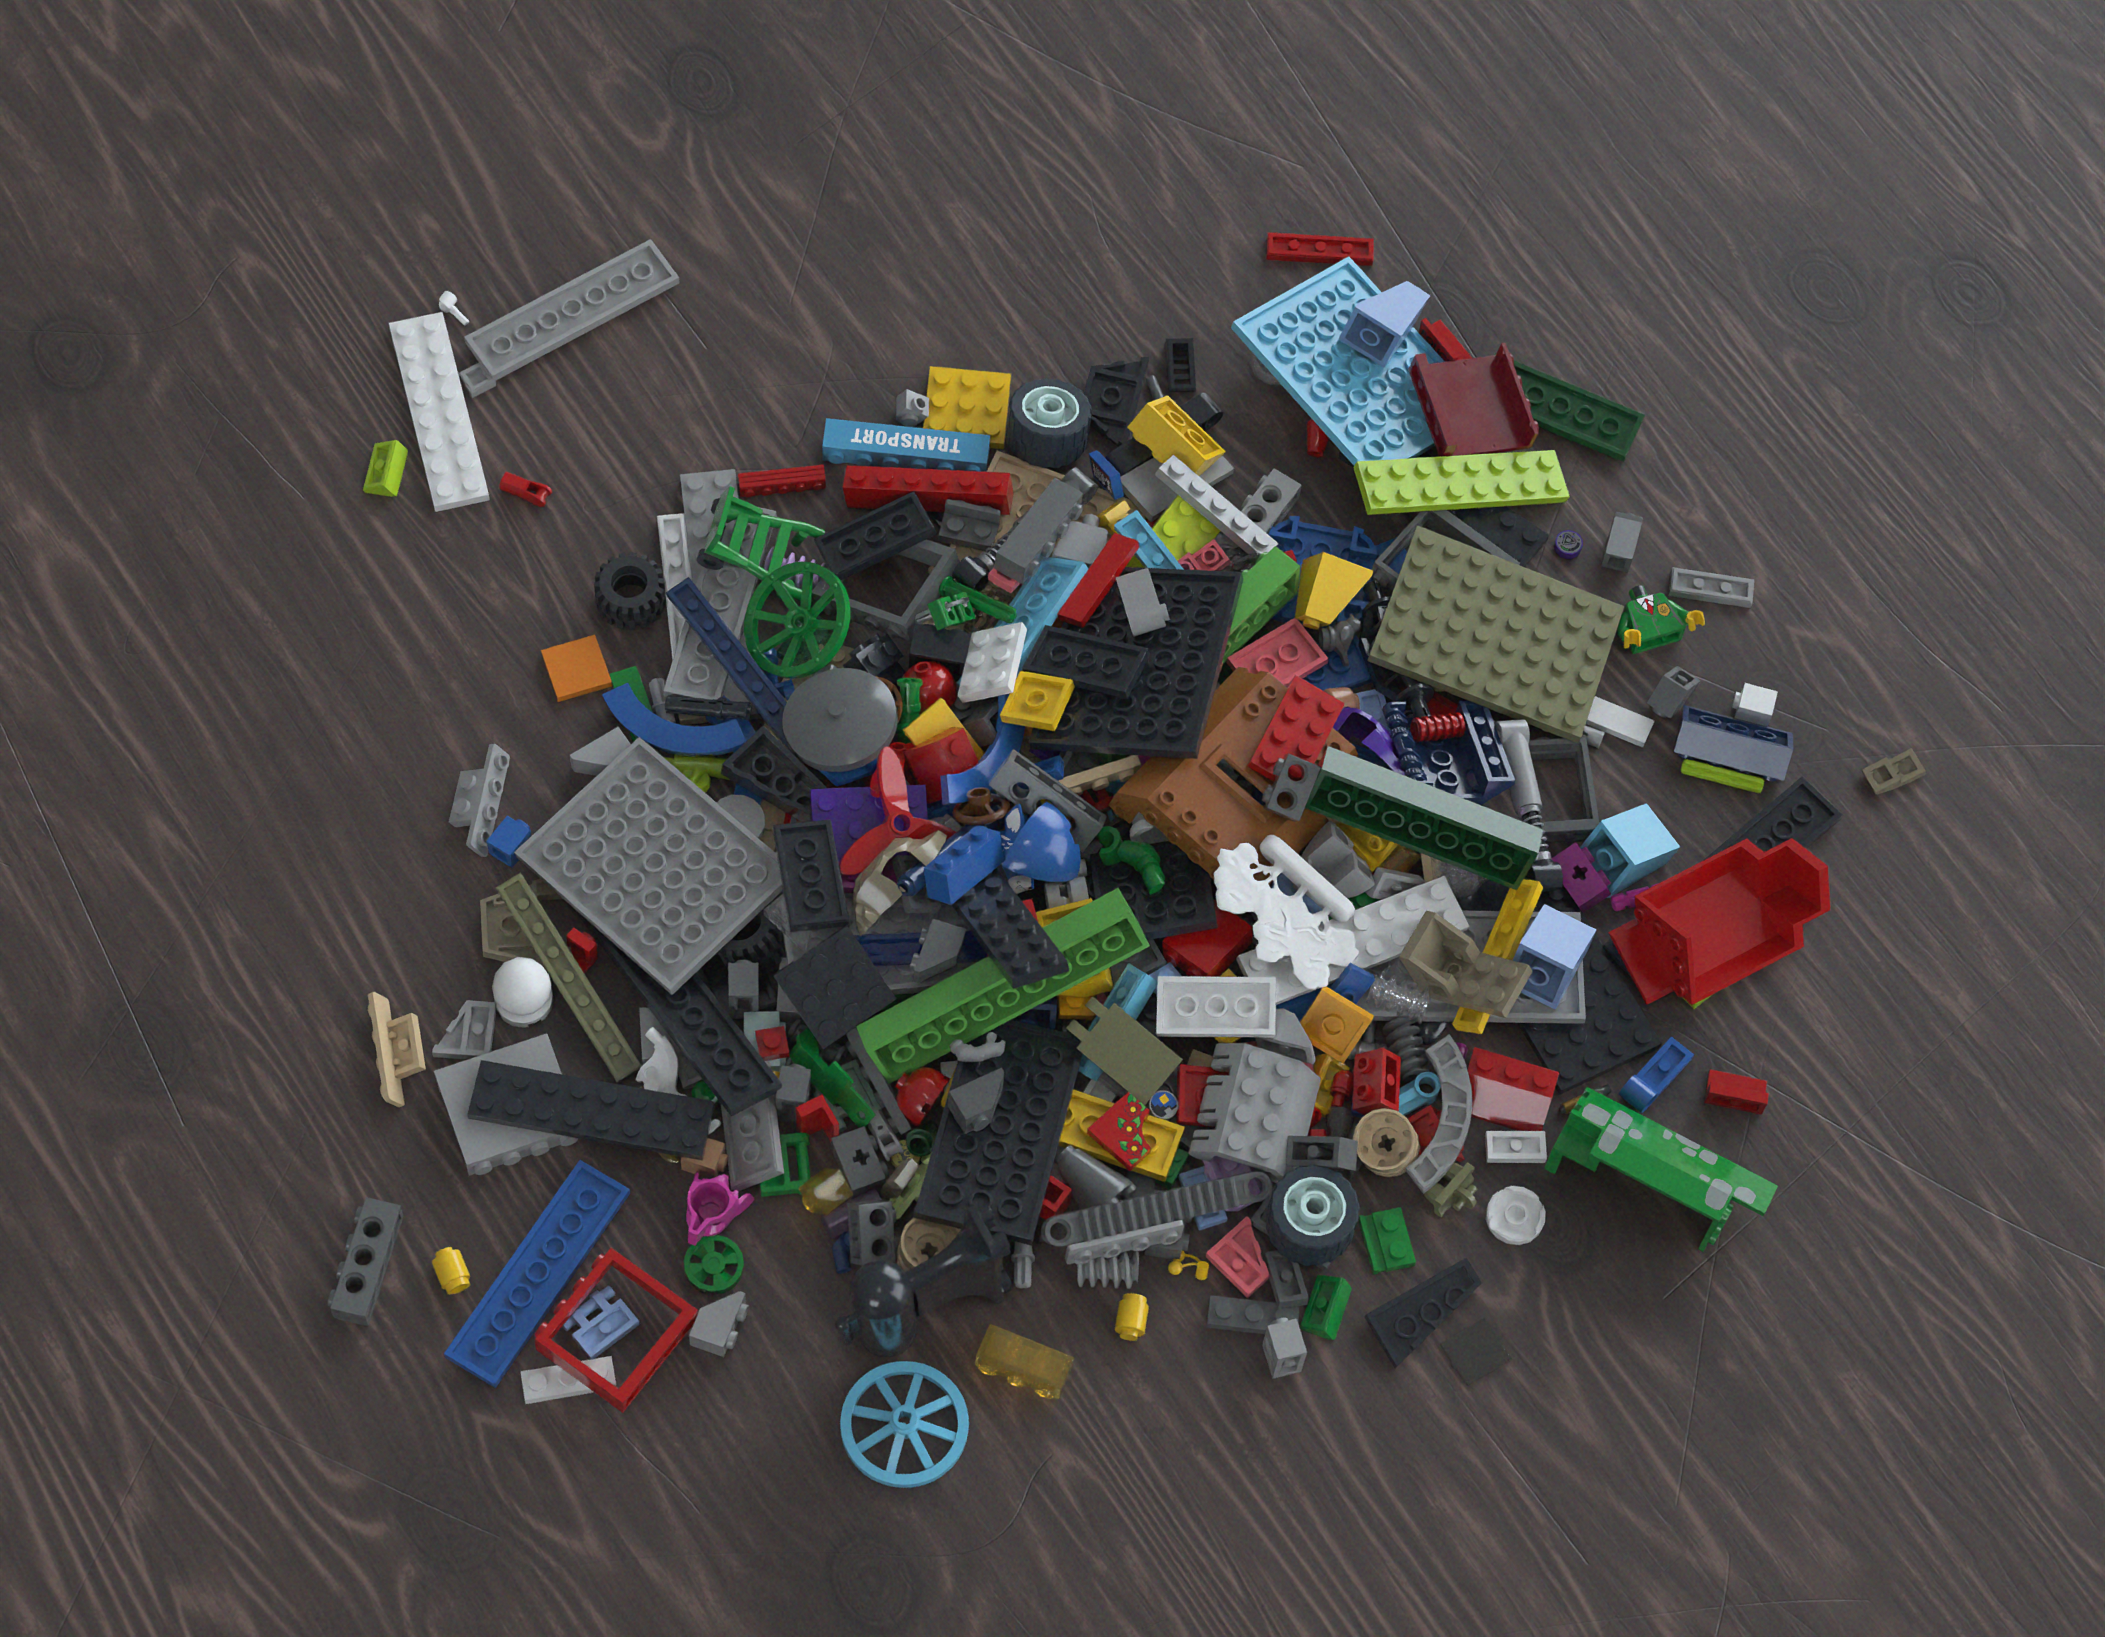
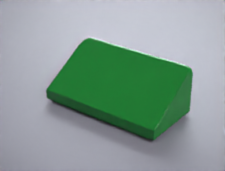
[1300,1275,1352,1340]

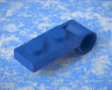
[1618,1036,1694,1114]

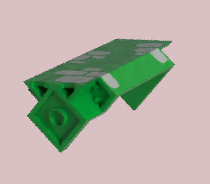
[1544,1087,1778,1251]

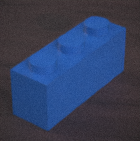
[923,825,1004,905]

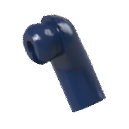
[832,1230,851,1274]

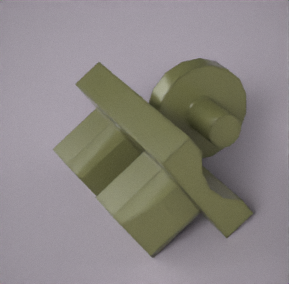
[1425,1162,1477,1218]

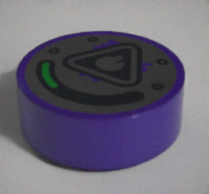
[1554,530,1583,559]

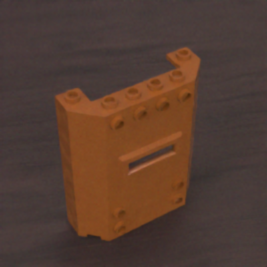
[1109,667,1358,918]

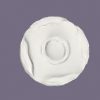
[1486,1186,1546,1245]

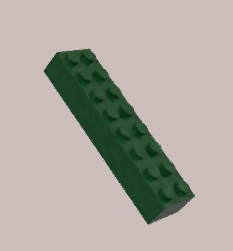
[1305,746,1543,890]

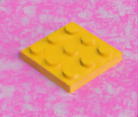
[923,366,1011,449]

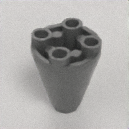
[1054,1145,1137,1210]

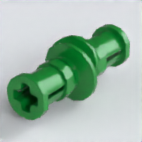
[896,678,923,744]

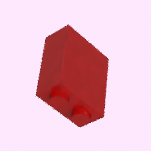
[1163,900,1253,977]

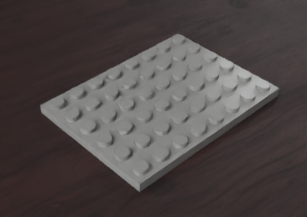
[514,737,783,995]

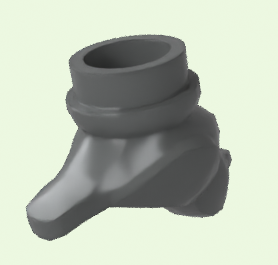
[1318,614,1361,666]

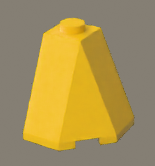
[1295,552,1373,630]

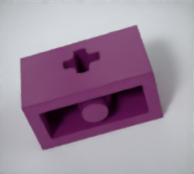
[1552,842,1611,913]

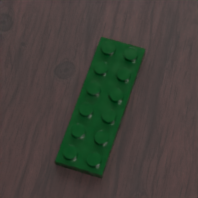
[1495,353,1645,462]

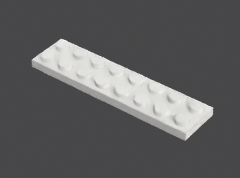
[389,312,490,512]
[1236,876,1469,1005]

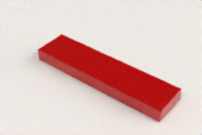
[1266,232,1374,266]
[1057,533,1139,628]

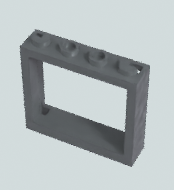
[1371,510,1520,593]
[812,539,960,642]
[1481,737,1600,844]

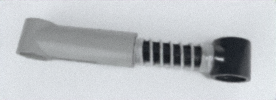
[1495,719,1563,892]

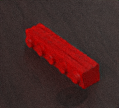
[738,465,826,498]

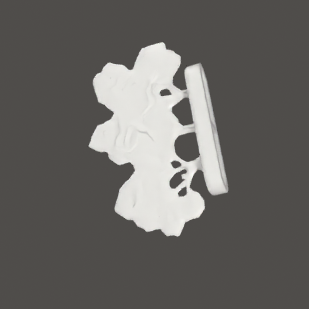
[1214,835,1359,989]

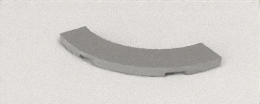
[1406,1034,1472,1194]

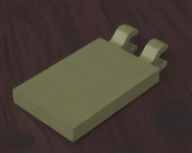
[1066,996,1183,1105]

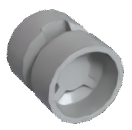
[1044,876,1089,909]

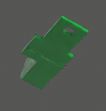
[789,1028,876,1128]

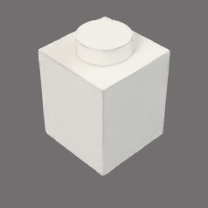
[1732,683,1777,726]

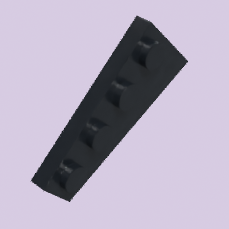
[1364,1257,1482,1368]

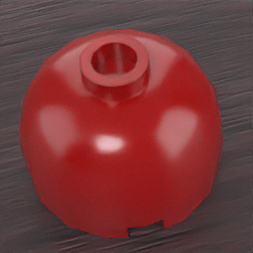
[902,661,958,715]
[895,1067,951,1127]

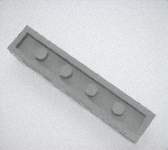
[1155,455,1279,561]

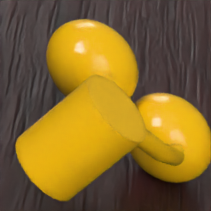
[1168,1251,1209,1280]

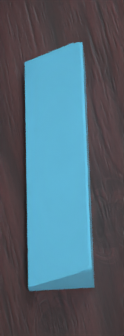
[1079,963,1158,1081]

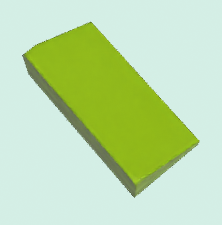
[363,440,408,496]

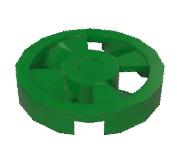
[684,1235,744,1294]

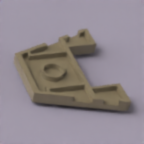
[480,879,571,971]

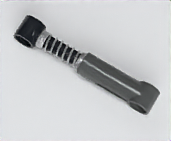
[952,468,1098,592]

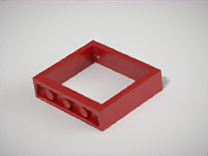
[535,1248,698,1413]

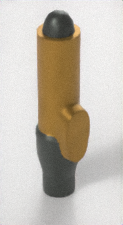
[1559,1084,1612,1114]

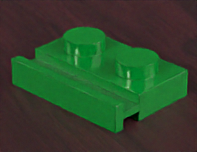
[1358,1207,1416,1275]

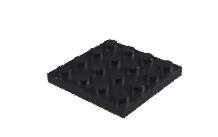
[1090,841,1218,940]

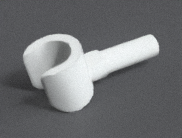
[439,291,469,326]

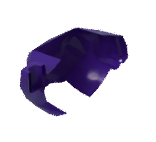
[1333,707,1406,775]

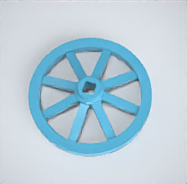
[840,1361,969,1488]

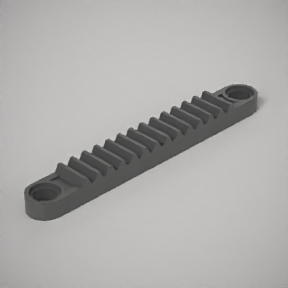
[1041,1171,1272,1246]

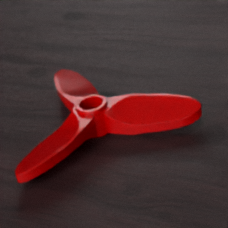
[839,746,956,876]

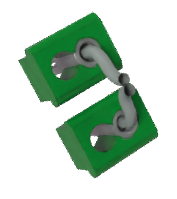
[916,592,976,631]

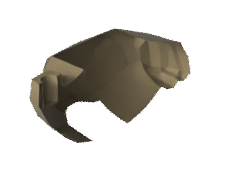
[853,830,947,937]

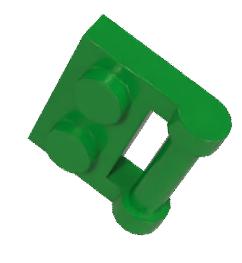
[760,1133,815,1197]

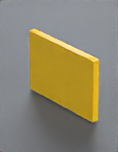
[903,698,985,761]

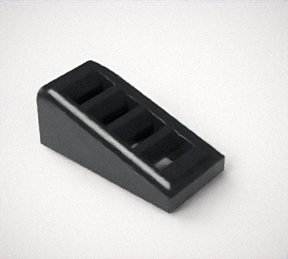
[1164,338,1196,392]

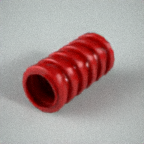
[1410,712,1465,743]

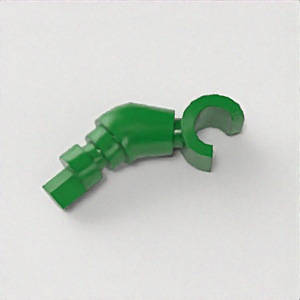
[1097,826,1165,895]

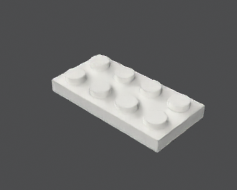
[1156,976,1276,1037]

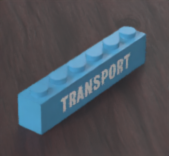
[822,418,990,472]

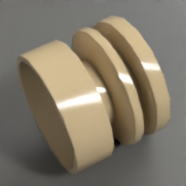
[1353,1108,1420,1177]
[896,1218,960,1272]

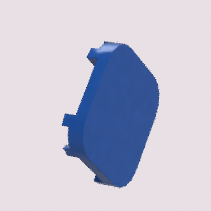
[1268,516,1377,629]

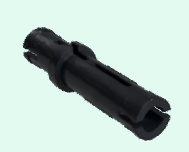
[665,695,752,720]

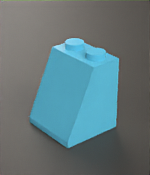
[1580,803,1680,898]

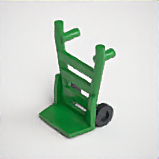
[696,486,825,601]

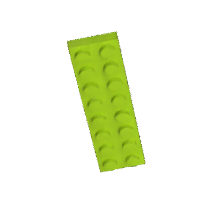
[1353,450,1570,515]

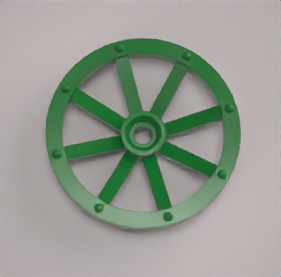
[744,561,850,679]

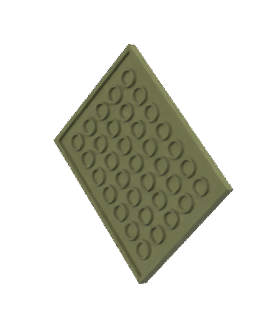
[1367,525,1624,743]

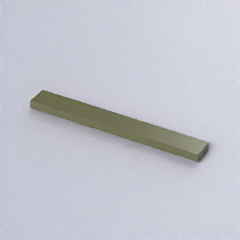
[496,872,642,1083]

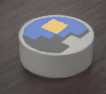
[1147,1090,1178,1121]

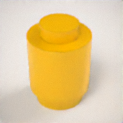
[432,1247,470,1295]
[1115,1293,1149,1341]

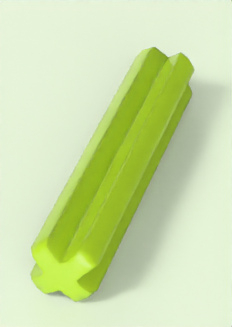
[1681,759,1764,793]

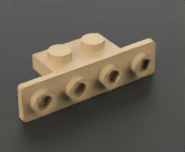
[368,992,426,1107]

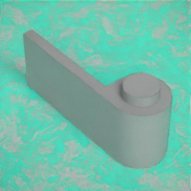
[1116,568,1170,637]

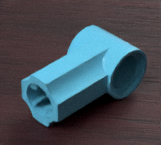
[1399,1072,1441,1116]

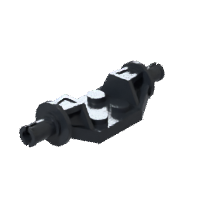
[1358,581,1434,718]

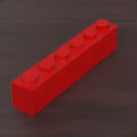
[843,465,1014,515]

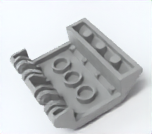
[1189,1043,1321,1183]

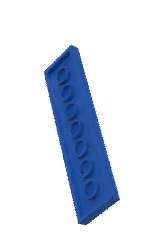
[444,1160,630,1388]

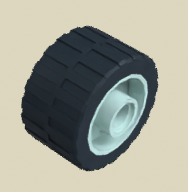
[1006,378,1092,468]
[1265,1165,1360,1266]

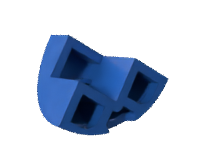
[1002,802,1081,882]

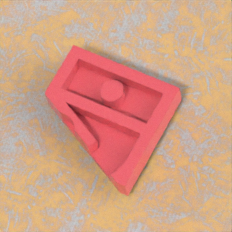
[1205,1216,1270,1298]

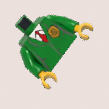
[1616,585,1705,654]

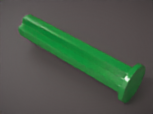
[939,576,1017,624]

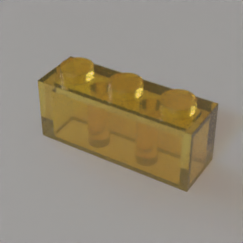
[975,1324,1074,1399]

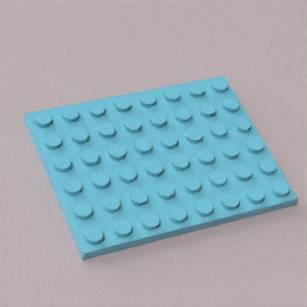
[1231,257,1445,465]

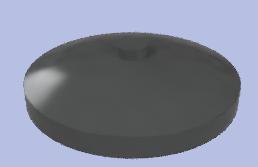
[782,668,898,772]

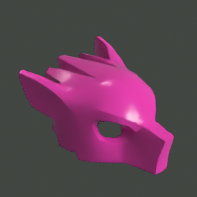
[686,1172,754,1246]

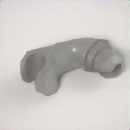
[950,1032,1005,1062]

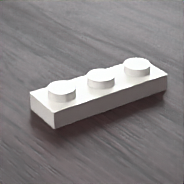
[521,1356,616,1404]

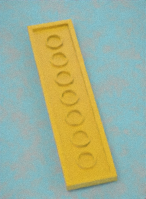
[941,1065,1185,1182]

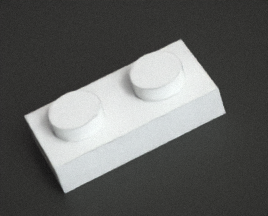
[1485,1131,1547,1163]

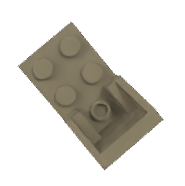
[1399,910,1533,1018]

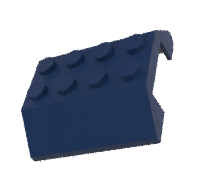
[1382,700,1515,805]

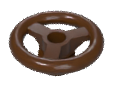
[952,787,1010,825]

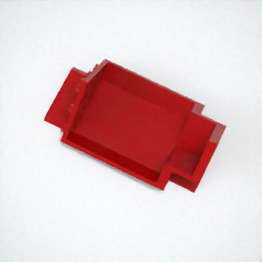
[1608,838,1830,1005]

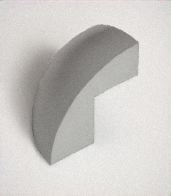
[1293,820,1375,898]

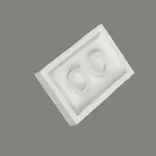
[958,622,1027,703]

